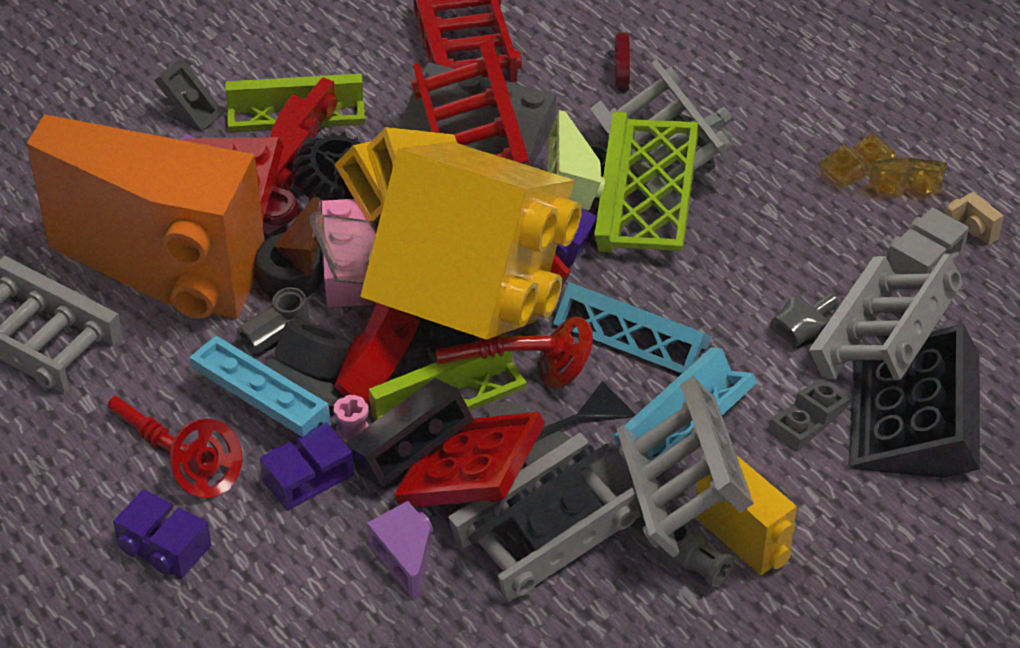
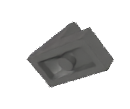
[154,58,224,132]

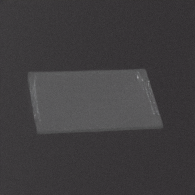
[310,212,379,285]

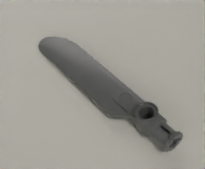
[489,401,734,588]

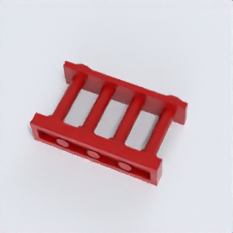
[413,0,522,83]
[410,40,531,166]

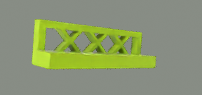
[225,74,365,132]
[369,335,527,420]

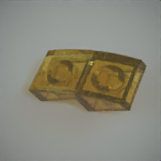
[818,133,896,187]
[868,158,947,197]

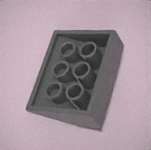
[399,62,556,167]

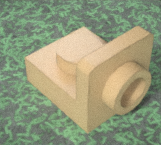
[945,192,1004,245]

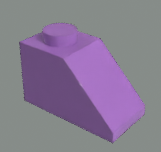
[367,501,433,600]

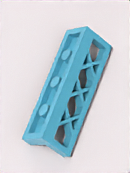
[553,282,712,373]
[189,336,332,437]
[614,347,757,461]

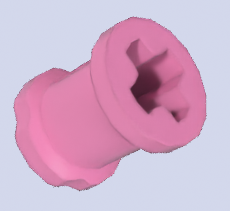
[333,395,369,443]

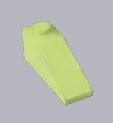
[548,110,605,210]

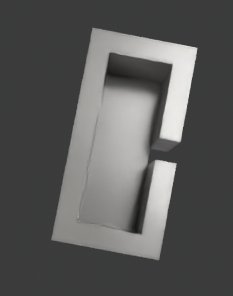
[887,207,969,274]

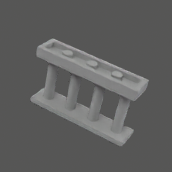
[590,59,736,211]
[809,254,963,380]
[0,255,123,394]
[617,376,754,557]
[448,433,641,603]

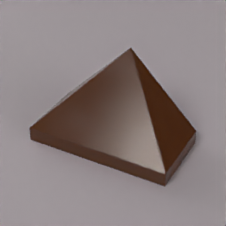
[274,197,322,276]

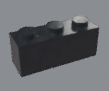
[345,378,474,487]

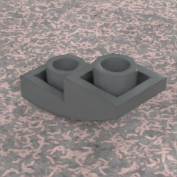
[267,359,344,407]
[767,379,850,451]

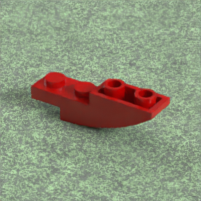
[270,77,338,190]
[334,302,420,405]

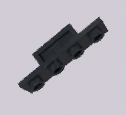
[468,443,611,552]

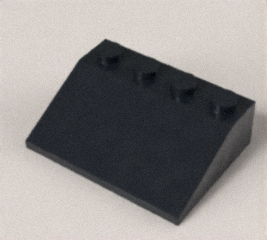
[851,324,980,478]

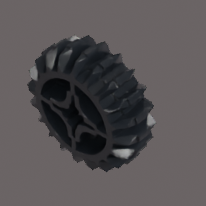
[291,130,361,213]

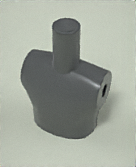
[771,294,838,348]

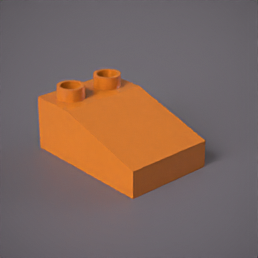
[26,114,265,319]

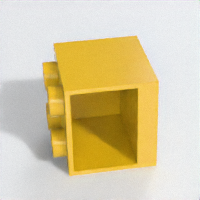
[360,142,582,339]

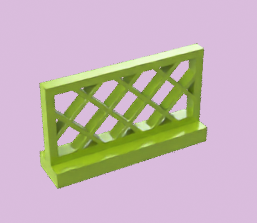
[595,112,699,253]

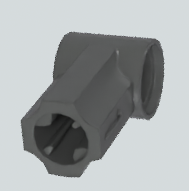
[236,287,310,354]

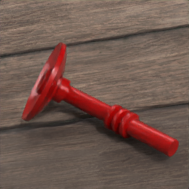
[435,317,593,389]
[107,395,243,498]

